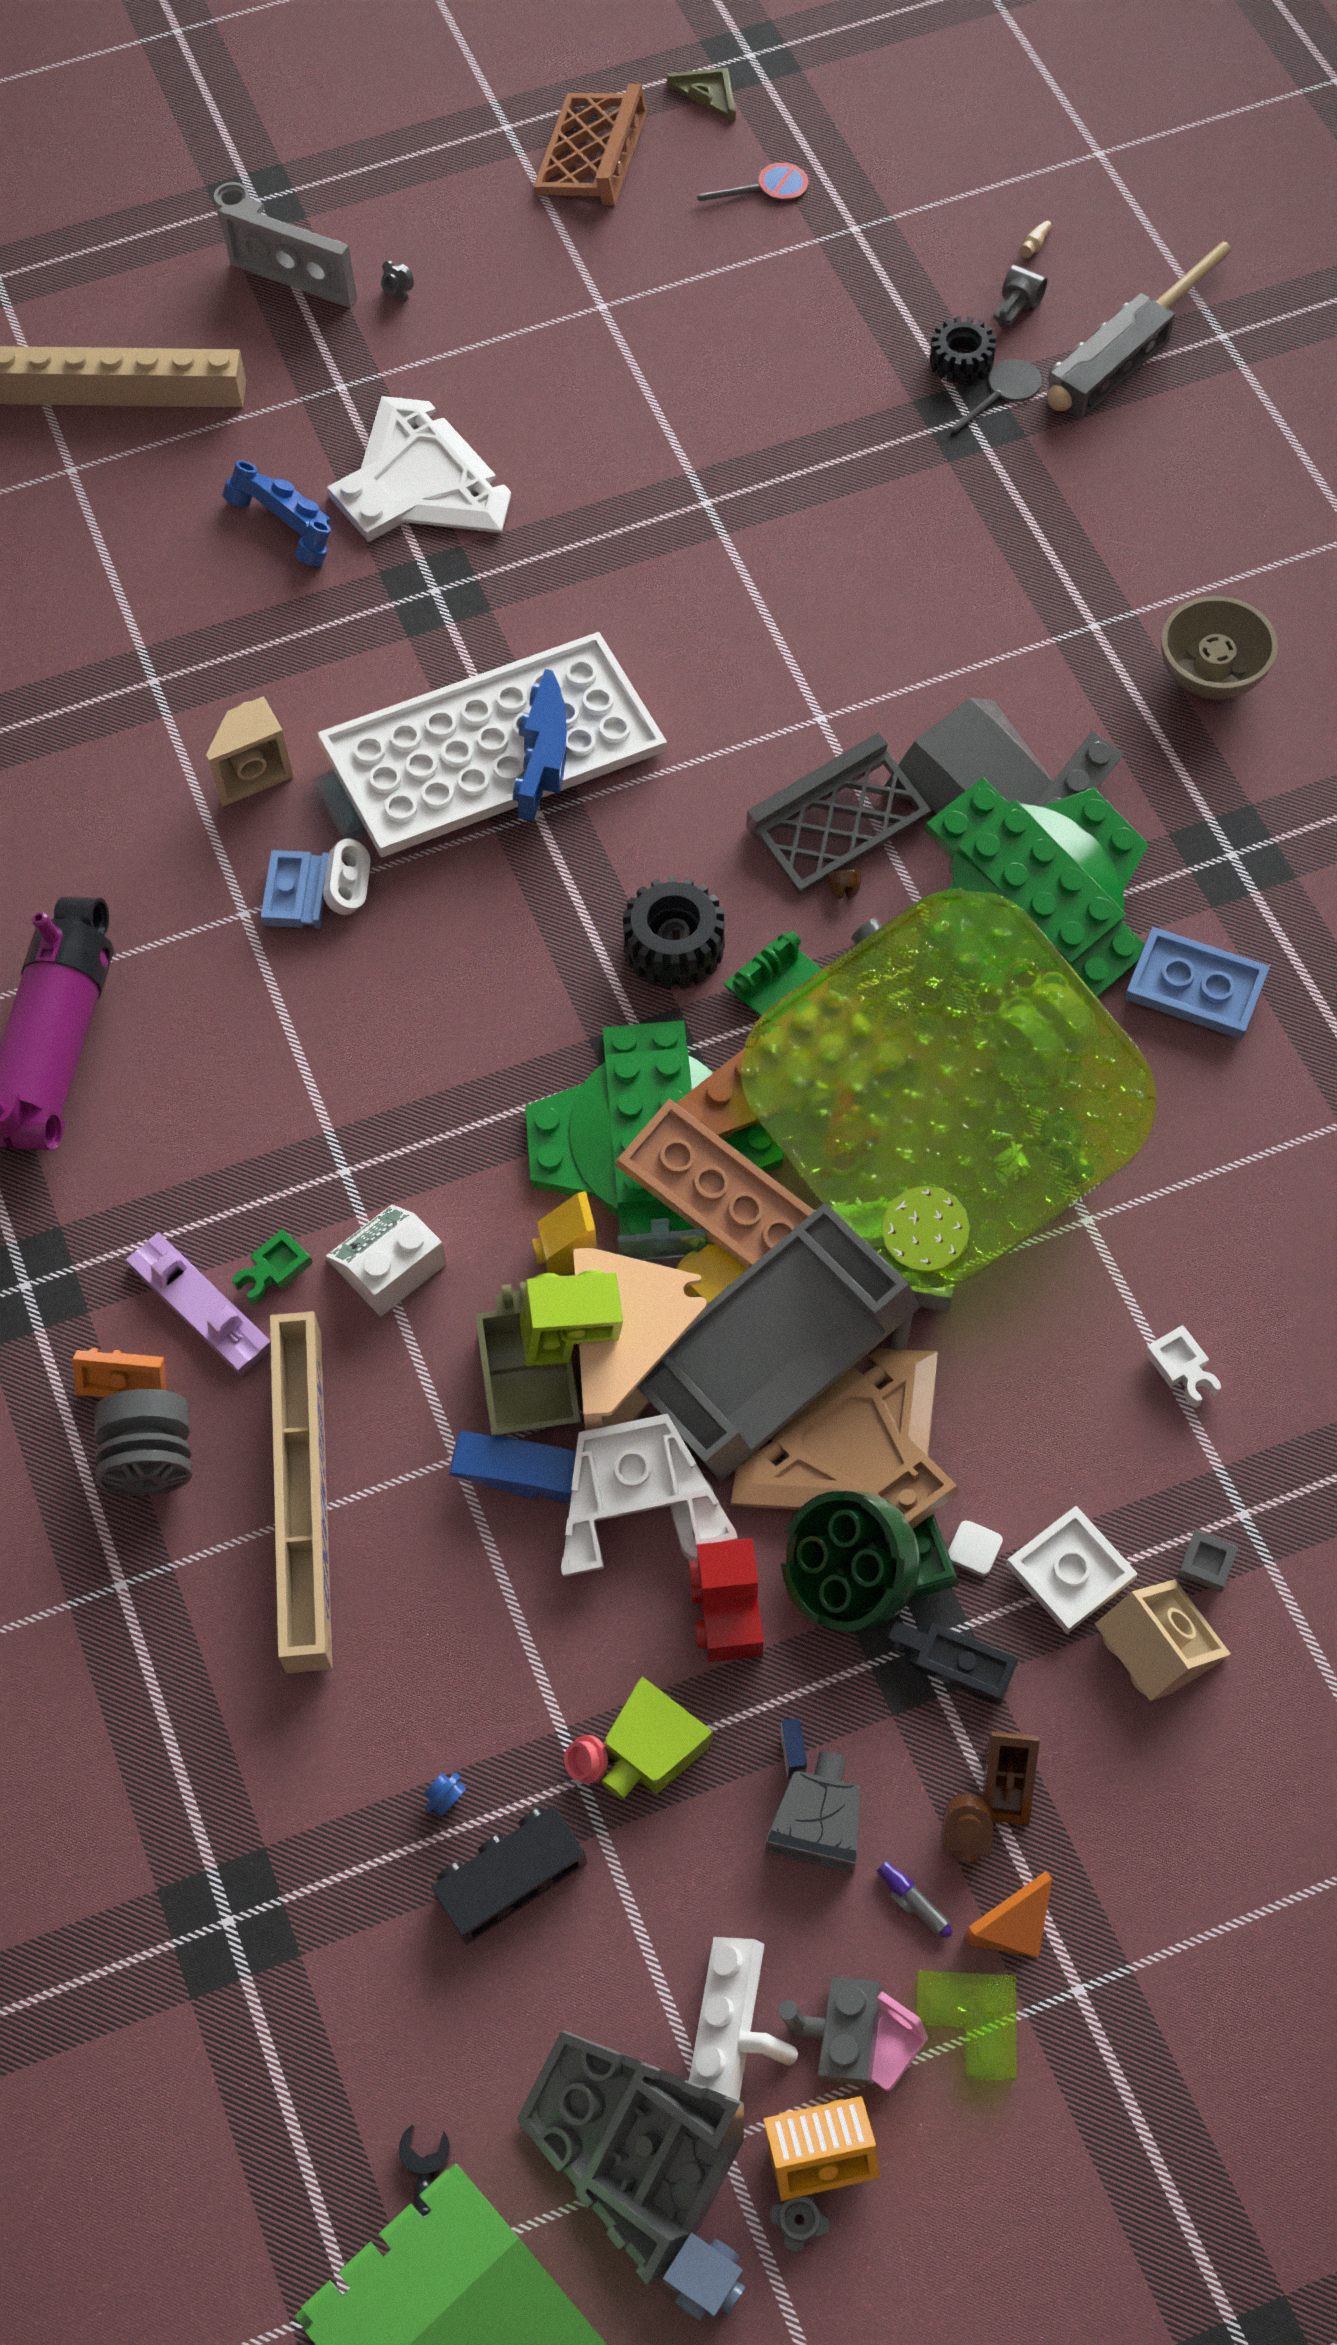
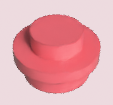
[564,1735,608,1784]

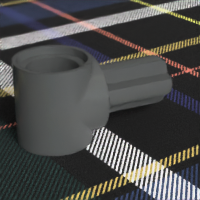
[994,265,1048,327]

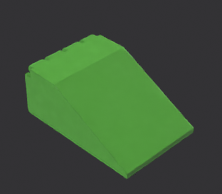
[295,2163,607,2345]

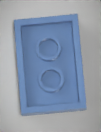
[1125,926,1270,1040]

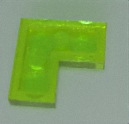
[916,1971,1017,2081]

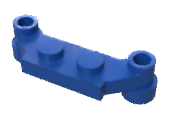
[222,461,331,567]

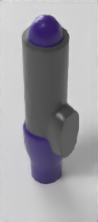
[877,1860,952,1938]

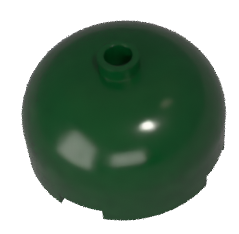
[781,1491,921,1632]

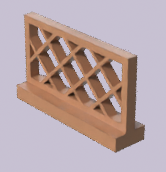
[533,84,648,206]

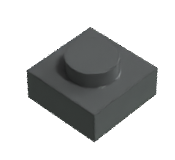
[1178,1530,1238,1593]

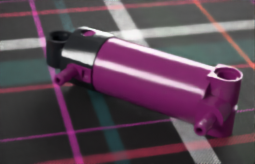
[0,897,114,1150]

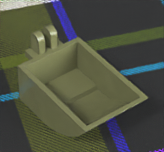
[475,1282,581,1435]

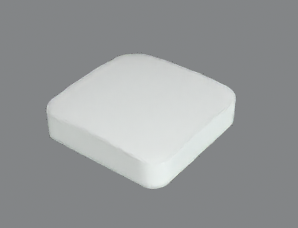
[948,1521,1003,1577]

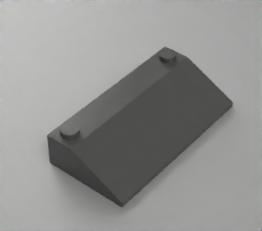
[637,1202,920,1482]

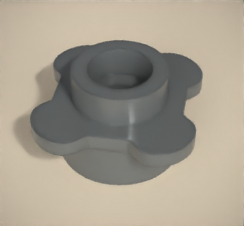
[381,260,414,302]
[769,2194,830,2252]

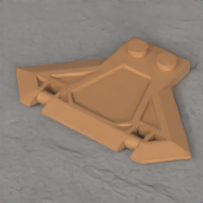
[731,1348,958,1543]

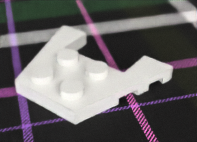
[561,1414,738,1577]

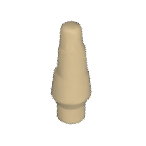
[1019,221,1052,258]

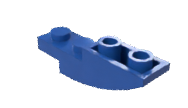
[513,669,567,821]

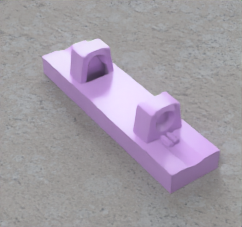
[126,1232,271,1376]

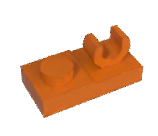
[73,1348,166,1397]

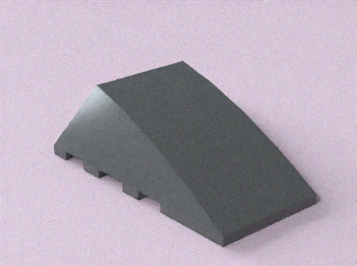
[884,698,1053,814]
[517,2031,744,2286]

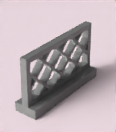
[746,732,931,895]

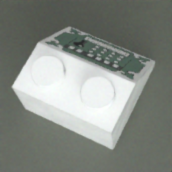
[326,1205,447,1317]

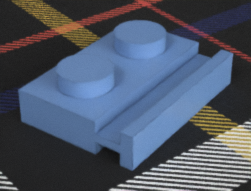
[261,850,329,928]

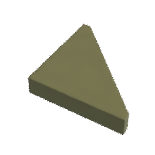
[667,68,736,121]

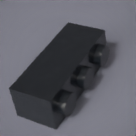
[431,1805,587,1945]

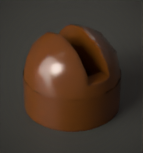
[829,870,861,899]

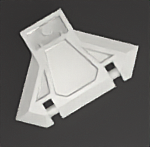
[327,396,511,542]

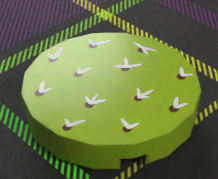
[882,1186,970,1273]

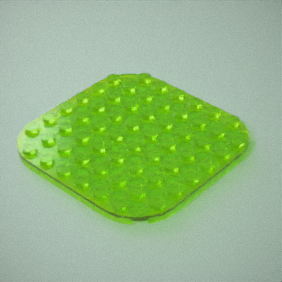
[741,888,1157,1289]

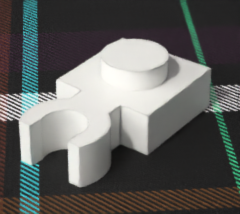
[1145,1325,1221,1408]

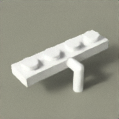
[689,1937,798,2101]

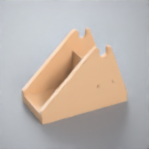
[573,1248,707,1431]

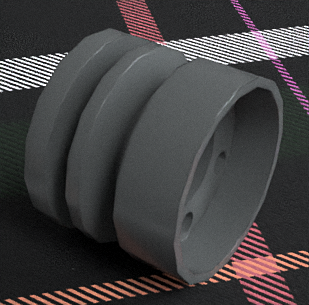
[94,1389,192,1496]

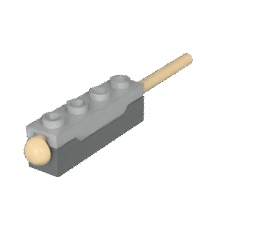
[1047,241,1231,420]

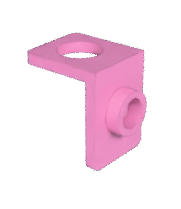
[871,1992,929,2091]

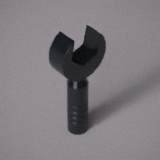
[399,2125,451,2218]

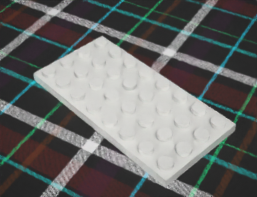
[317,632,667,858]

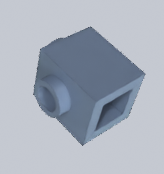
[663,2232,746,2321]

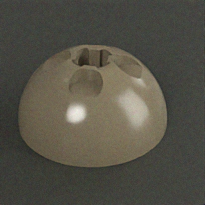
[1161,596,1278,700]

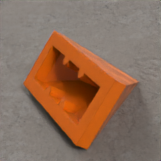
[965,1871,1052,1958]

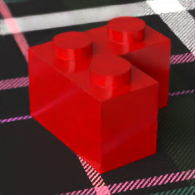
[689,1538,764,1662]

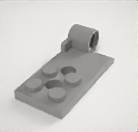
[214,182,357,308]

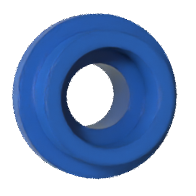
[423,1772,466,1817]

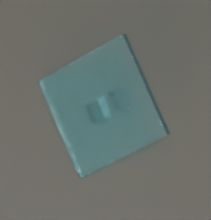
[617,1218,706,1260]

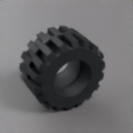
[623,877,725,989]

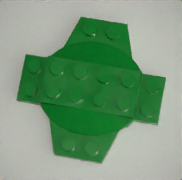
[921,777,1149,1004]
[525,1020,783,1256]

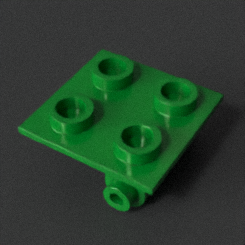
[724,931,839,1026]

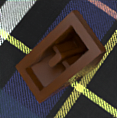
[982,1731,1040,1825]

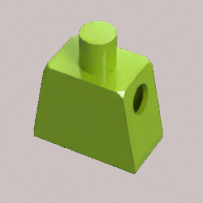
[601,1676,713,1800]

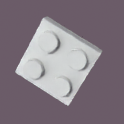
[1006,1506,1138,1634]

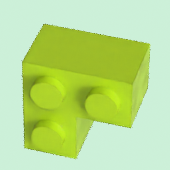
[519,1270,624,1366]

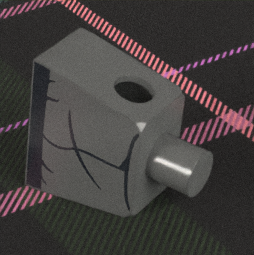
[765,1751,860,1874]

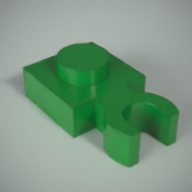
[232,1229,313,1305]

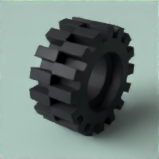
[930,316,996,385]

